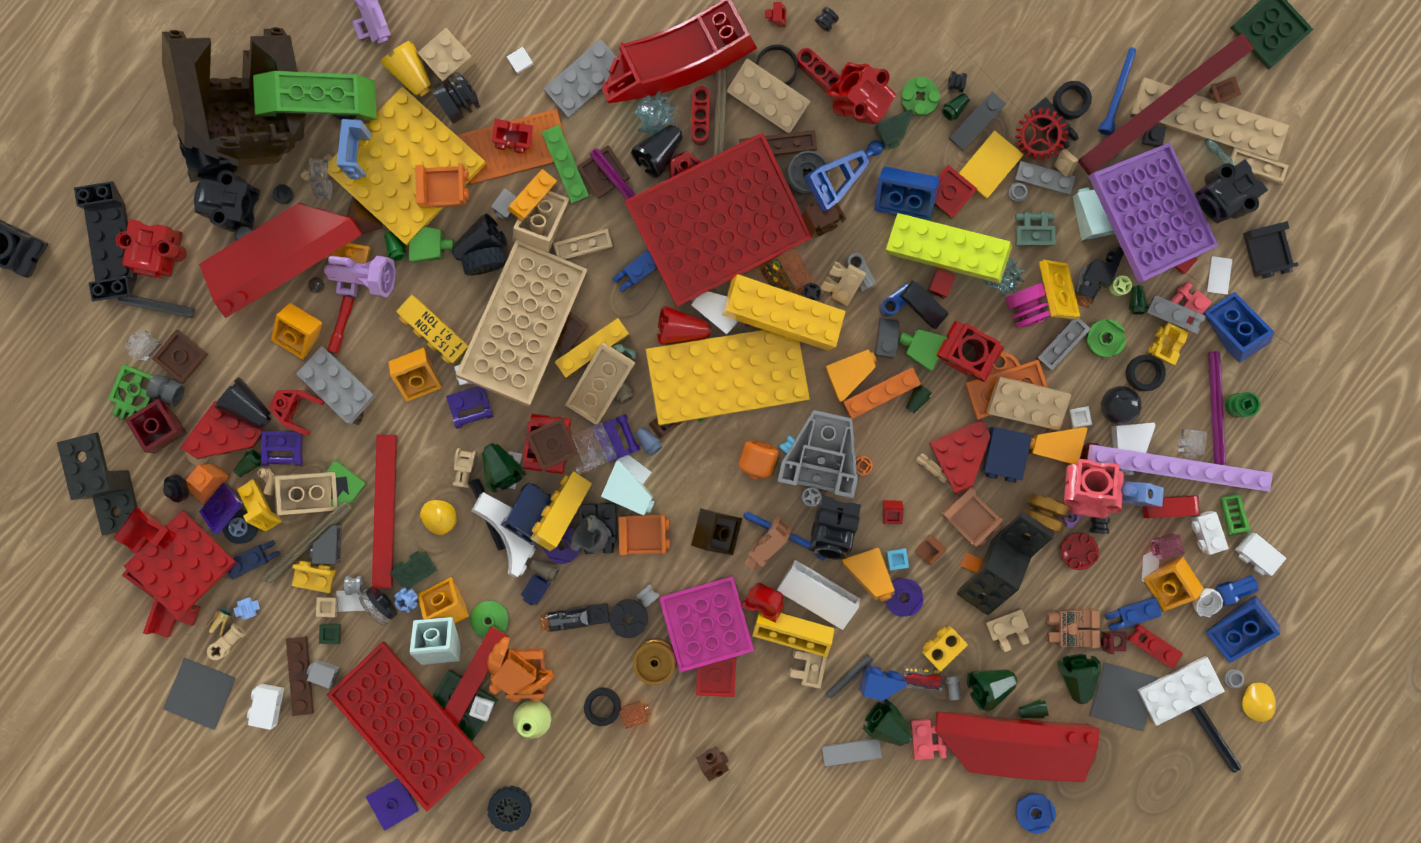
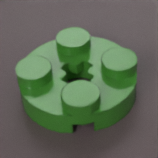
[901,76,940,116]
[1085,319,1126,358]

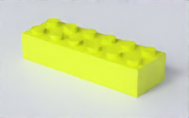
[886,213,1012,284]

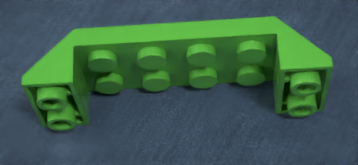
[253,71,377,120]

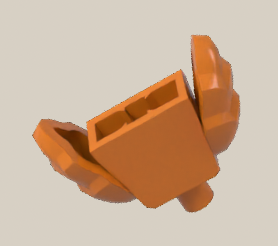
[487,637,555,695]

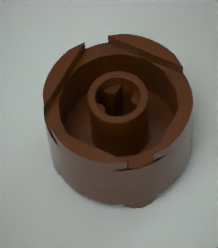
[802,202,846,238]

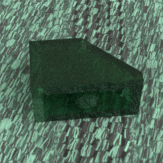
[874,109,913,150]

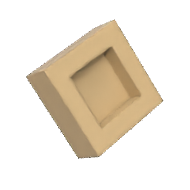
[1054,149,1079,177]
[316,597,338,617]

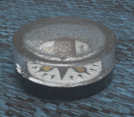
[359,586,397,625]

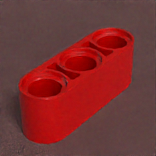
[797,48,840,92]
[691,86,710,146]
[1143,496,1200,518]

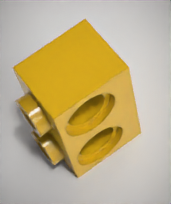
[922,626,968,672]

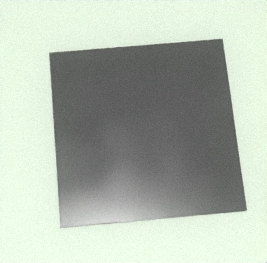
[163,657,235,730]
[1090,662,1158,731]

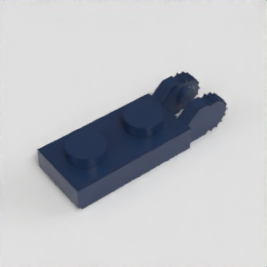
[228,540,280,580]

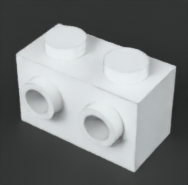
[1190,511,1229,555]
[1235,532,1286,576]
[247,684,285,730]

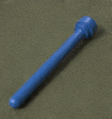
[1098,47,1136,136]
[744,512,825,561]

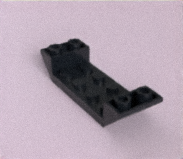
[74,181,137,302]

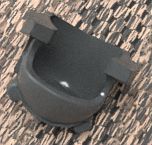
[570,515,611,553]

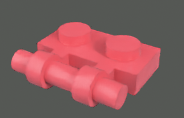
[1169,282,1212,331]
[910,719,948,760]

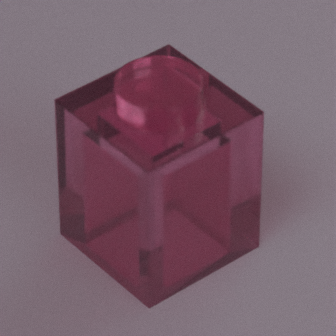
[1150,534,1185,559]

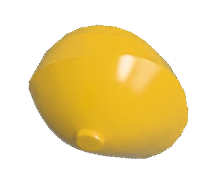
[420,500,457,535]
[1242,682,1276,722]

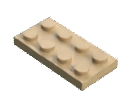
[726,58,811,133]
[565,342,635,425]
[986,376,1071,431]

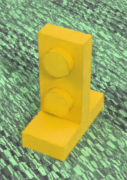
[237,479,282,532]

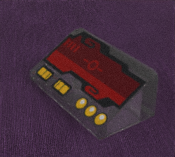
[903,667,943,691]

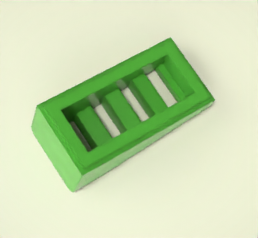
[1220,494,1251,537]

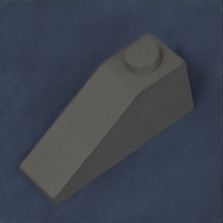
[949,91,1006,151]

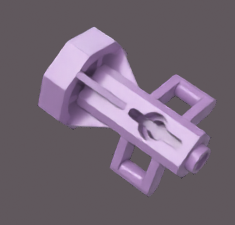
[352,0,392,45]
[324,255,396,298]

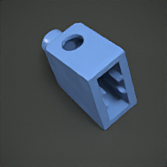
[1122,482,1164,507]

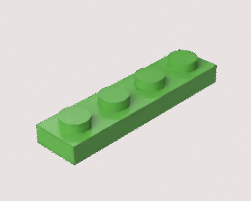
[542,125,590,204]

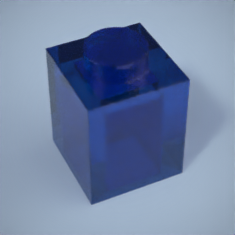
[521,574,551,606]

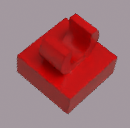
[765,2,786,27]

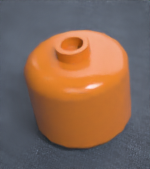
[738,440,779,479]

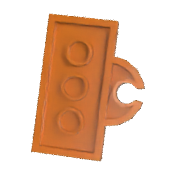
[965,352,1048,419]

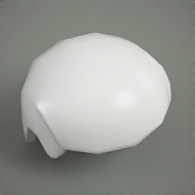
[1192,588,1223,618]

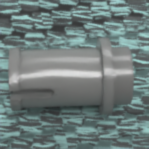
[945,675,961,700]

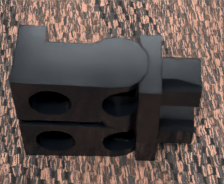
[578,503,617,554]

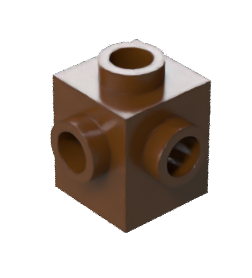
[696,746,729,781]

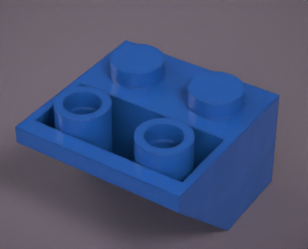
[859,665,907,701]

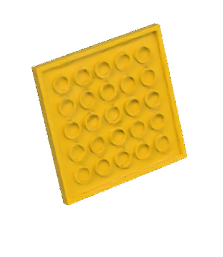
[323,86,486,246]

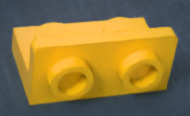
[292,560,336,593]

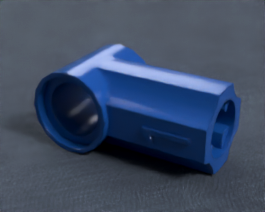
[879,283,908,317]
[1216,575,1259,606]

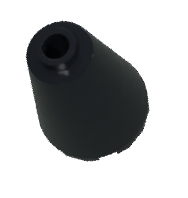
[631,125,683,178]
[452,213,507,261]
[214,377,272,428]

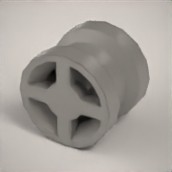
[801,487,821,507]
[344,576,364,595]
[635,584,660,608]

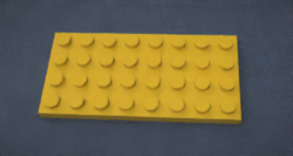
[646,330,810,426]

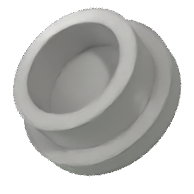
[1008,183,1028,202]
[1224,669,1244,689]

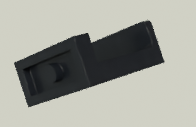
[1243,221,1299,279]

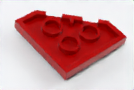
[180,401,263,460]
[929,420,991,495]

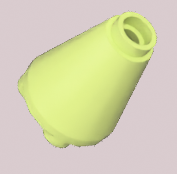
[513,700,552,739]

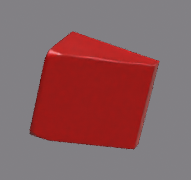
[883,500,904,524]

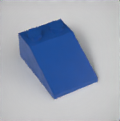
[1203,292,1274,363]
[1206,596,1281,663]

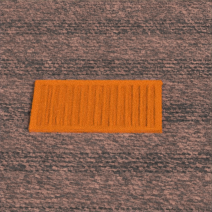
[458,109,564,185]

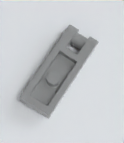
[1147,295,1206,334]

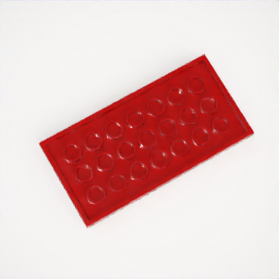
[327,641,485,812]

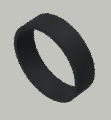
[756,44,798,85]

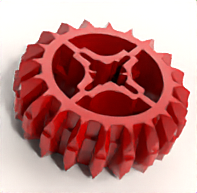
[1015,108,1068,161]

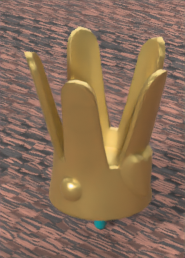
[204,607,232,637]

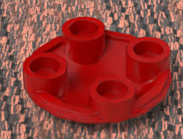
[1060,532,1099,570]

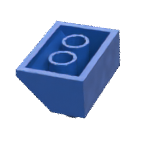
[874,166,940,221]

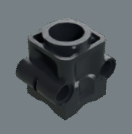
[178,135,237,183]
[1195,159,1268,223]
[194,170,260,232]
[0,220,49,278]
[809,496,861,560]

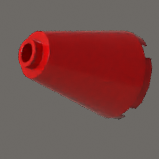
[657,306,711,345]

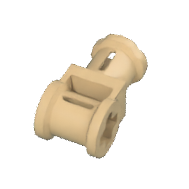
[452,448,477,488]
[207,623,246,660]

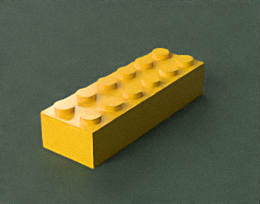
[722,274,846,351]

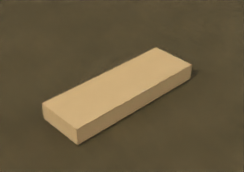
[1227,147,1289,184]
[553,229,613,260]

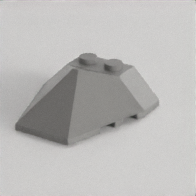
[777,410,858,498]

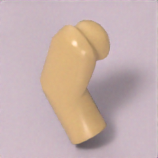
[257,468,275,496]

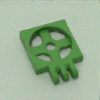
[108,364,153,420]

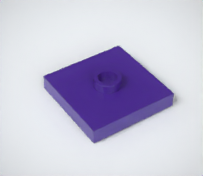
[199,482,243,535]
[366,778,419,831]

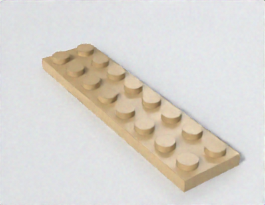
[1131,77,1289,161]

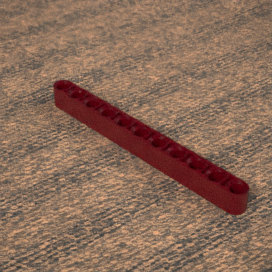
[1078,33,1254,176]

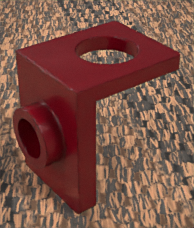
[1101,631,1126,654]

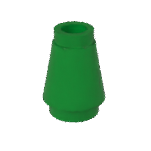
[384,232,406,261]

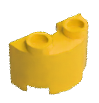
[1148,322,1189,366]

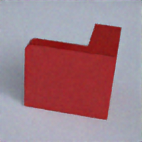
[927,268,956,299]

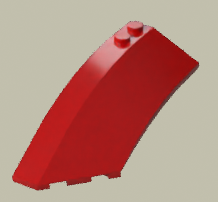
[602,0,757,104]
[199,203,362,318]
[935,712,1100,782]

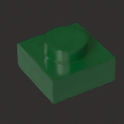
[319,624,341,644]

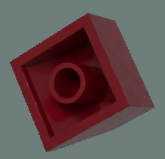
[125,399,187,454]

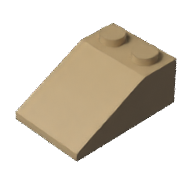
[512,191,570,253]
[273,472,338,515]

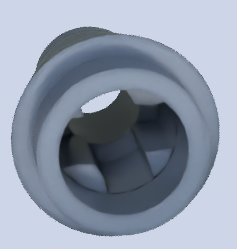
[635,427,662,456]

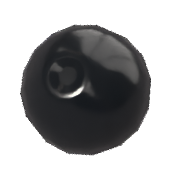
[1101,386,1142,425]

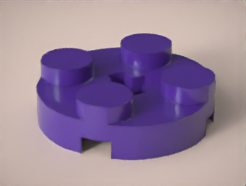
[543,526,581,564]
[885,578,923,617]

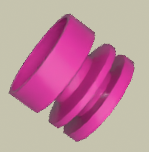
[1004,283,1051,328]

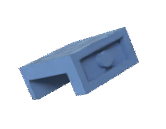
[337,119,371,180]

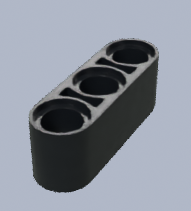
[900,280,949,329]

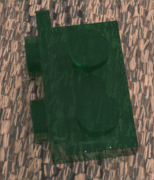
[390,551,438,590]

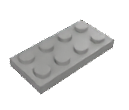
[543,39,617,119]
[296,346,376,425]

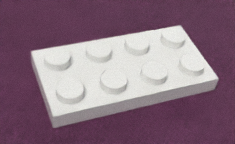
[1137,656,1225,726]

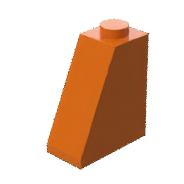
[186,464,230,505]

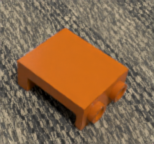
[415,163,470,208]
[618,514,670,555]
[505,649,546,702]

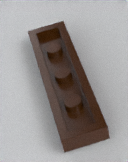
[739,130,817,156]
[286,636,314,716]

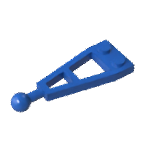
[805,140,883,211]

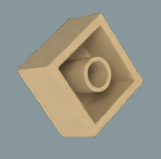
[417,28,475,87]

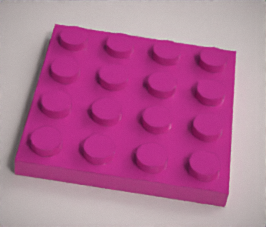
[659,576,754,672]

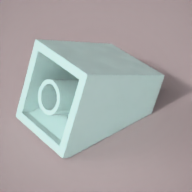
[1072,187,1115,241]
[601,460,655,515]
[410,617,461,665]

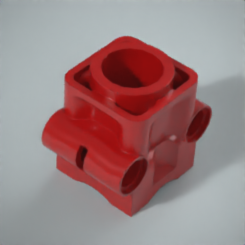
[826,62,896,125]
[116,219,187,279]
[936,321,1004,382]
[523,413,571,474]

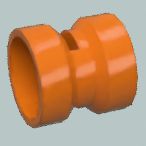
[856,456,873,475]

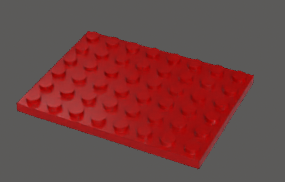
[624,132,813,307]

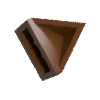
[347,197,383,234]

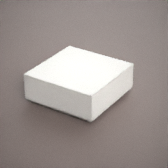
[507,47,534,74]
[1068,406,1092,429]
[469,696,495,722]

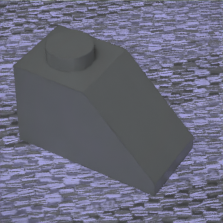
[874,318,899,359]
[310,524,342,564]

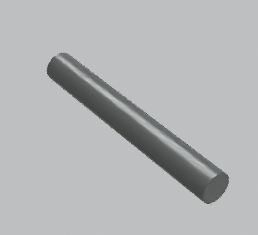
[826,654,873,699]

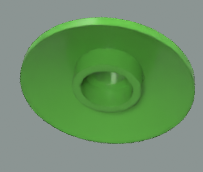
[470,601,509,638]

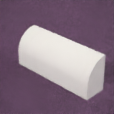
[777,560,861,630]

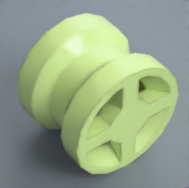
[1108,275,1132,296]

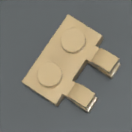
[821,261,866,306]
[985,609,1030,652]
[788,648,827,689]

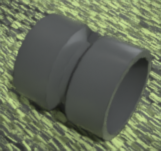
[146,374,185,407]

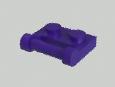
[446,386,493,429]
[594,414,641,462]
[261,431,303,466]

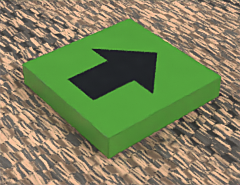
[326,460,367,507]

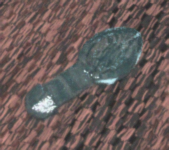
[1205,138,1235,165]

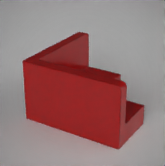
[114,506,168,554]
[143,598,201,638]

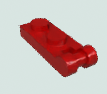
[1127,624,1183,669]

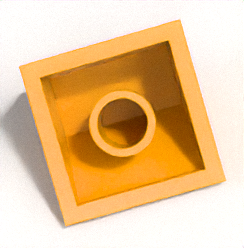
[271,303,323,360]
[388,347,442,402]
[1143,557,1204,611]
[417,577,469,624]

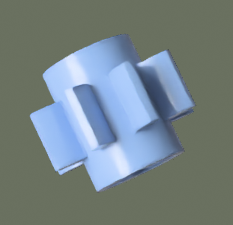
[394,588,419,613]
[233,597,260,620]

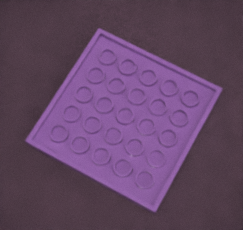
[1088,142,1219,283]

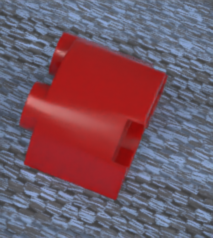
[491,118,533,154]
[740,583,784,623]

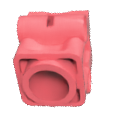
[1063,459,1124,518]

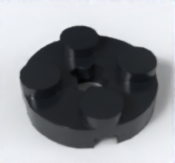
[609,599,648,638]

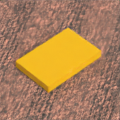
[959,130,1024,199]
[1039,260,1080,319]

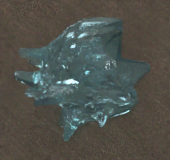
[635,91,675,134]
[982,257,1026,296]

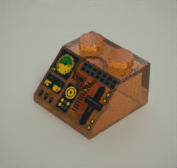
[760,247,813,293]

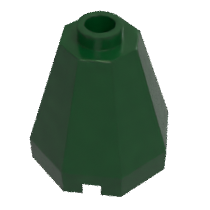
[481,443,527,493]
[1058,654,1101,704]
[967,669,1017,712]
[863,699,912,746]

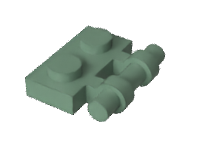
[1015,212,1056,246]

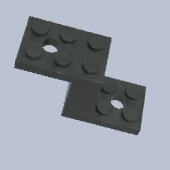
[57,433,138,536]
[957,511,1055,616]

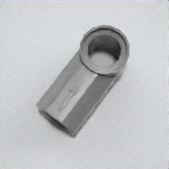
[845,253,876,291]

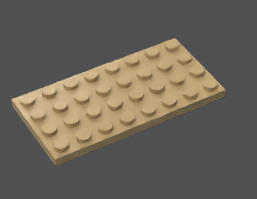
[456,239,588,407]

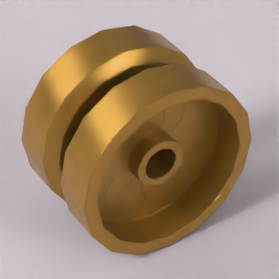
[1023,493,1071,534]
[633,638,677,686]

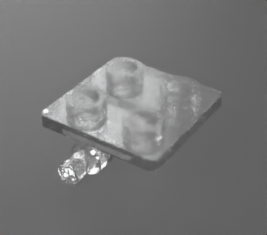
[572,423,617,474]

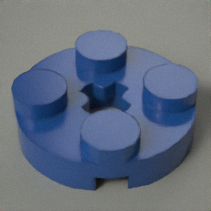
[1016,793,1056,834]

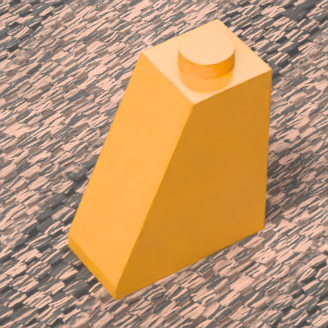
[824,349,877,402]
[1029,427,1088,465]
[842,547,895,602]

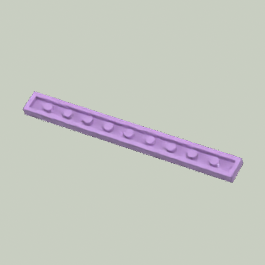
[1087,445,1273,492]

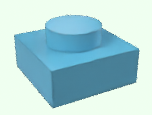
[886,548,909,571]

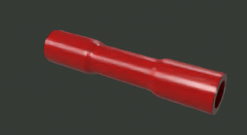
[327,295,355,353]

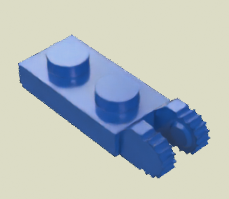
[612,251,657,292]
[1105,597,1162,630]

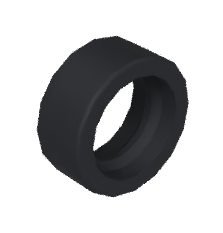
[1053,81,1092,120]
[1125,355,1166,391]
[584,687,621,726]

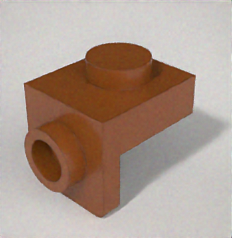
[1209,76,1242,103]

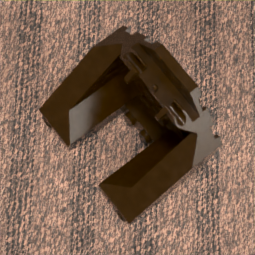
[162,27,306,166]

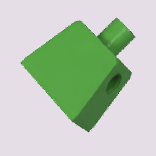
[409,227,455,263]
[898,329,947,372]

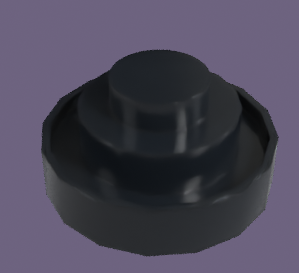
[163,474,189,503]

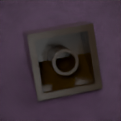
[691,508,742,555]

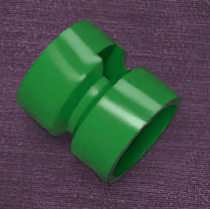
[1225,392,1261,418]

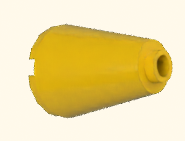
[380,41,432,97]

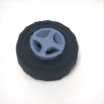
[222,510,259,544]

